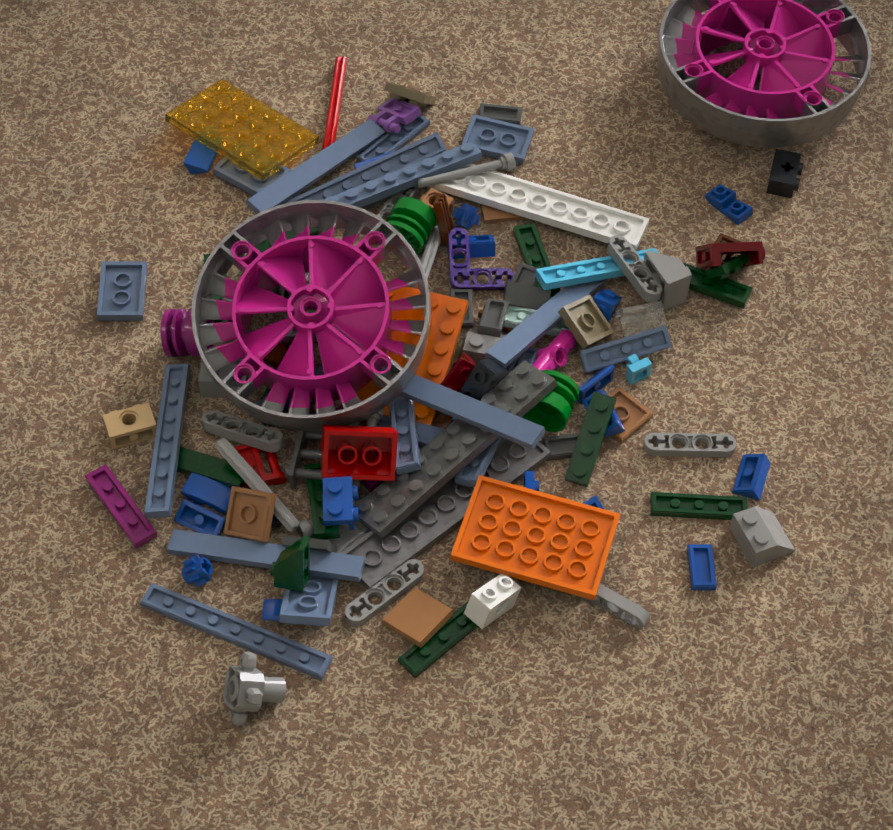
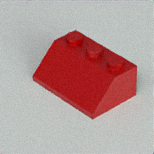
[320,425,398,481]

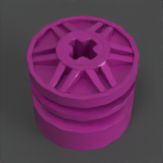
[160,308,214,357]

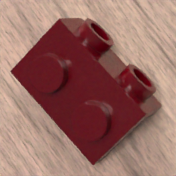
[440,353,476,392]

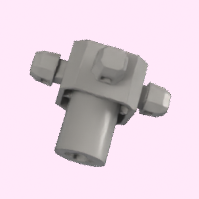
[223,652,286,726]

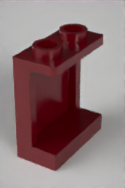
[695,241,765,269]

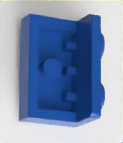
[323,476,359,531]

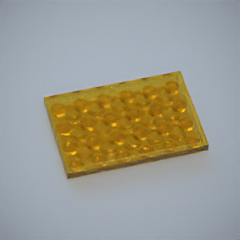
[165,79,319,180]

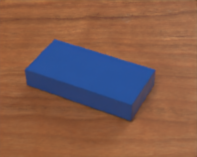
[687,544,717,590]

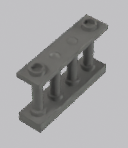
[285,399,364,490]

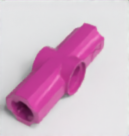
[532,329,577,371]

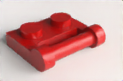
[234,444,286,488]

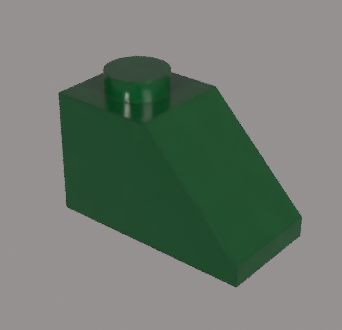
[270,536,310,591]

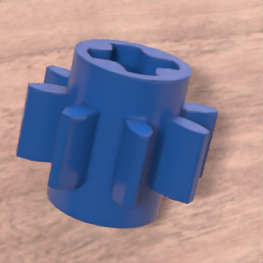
[452,203,481,229]
[181,554,213,587]

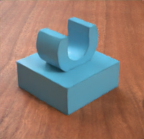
[625,354,652,385]

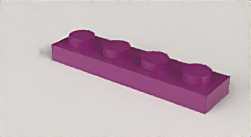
[85,464,157,548]

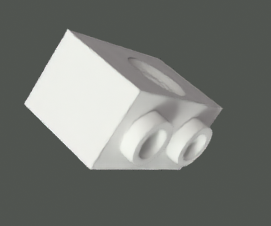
[464,574,522,629]

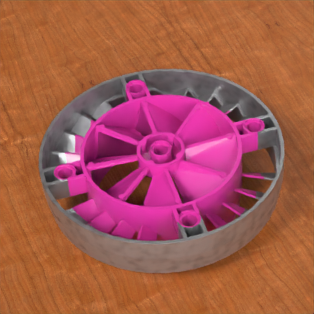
[657,0,871,148]
[191,200,431,432]

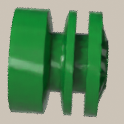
[385,197,437,255]
[522,370,580,432]

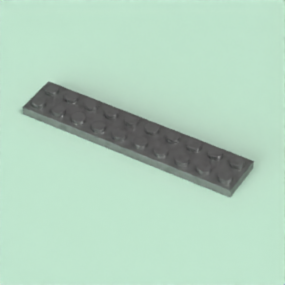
[355,360,558,539]
[341,437,551,590]

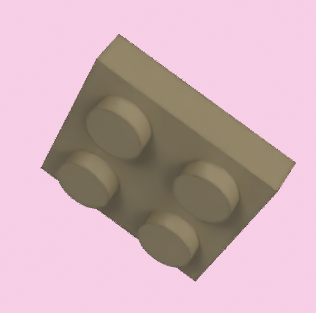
[384,82,437,107]
[558,294,614,349]

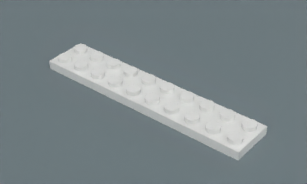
[429,164,649,251]

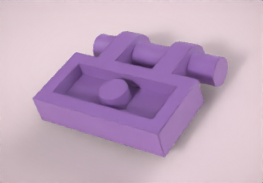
[368,98,421,133]

